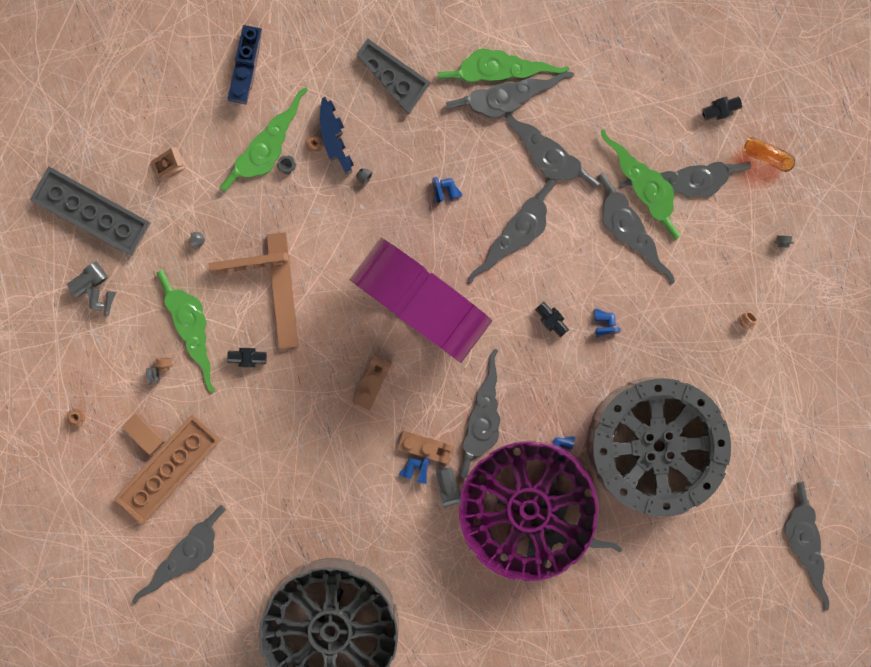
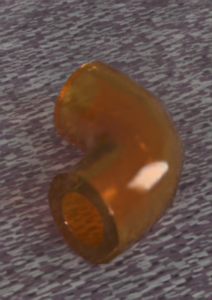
[744,137,795,172]

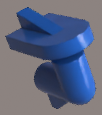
[432,177,463,203]
[594,309,621,338]
[553,436,575,461]
[399,458,430,484]

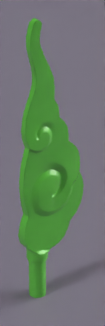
[438,49,569,83]
[220,88,308,192]
[601,130,681,240]
[156,270,215,392]

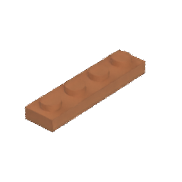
[208,252,289,274]

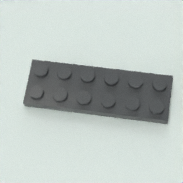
[30,166,151,256]

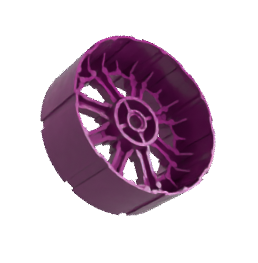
[349,237,492,363]
[459,440,600,582]

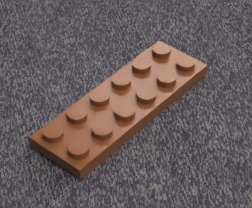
[114,414,222,525]

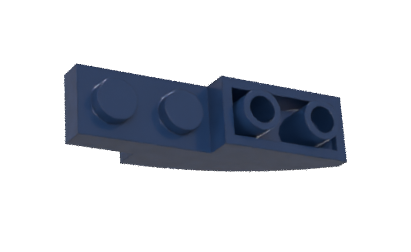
[227,25,262,105]
[320,97,354,175]

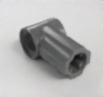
[67,261,108,298]
[436,467,461,508]

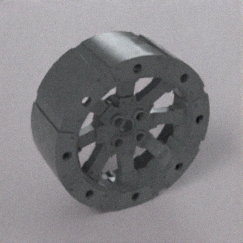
[588,377,731,516]
[259,558,399,667]

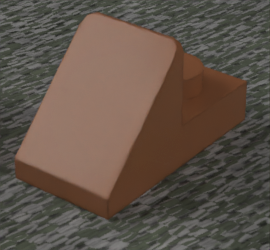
[151,147,185,179]

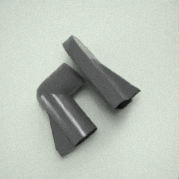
[86,288,116,316]

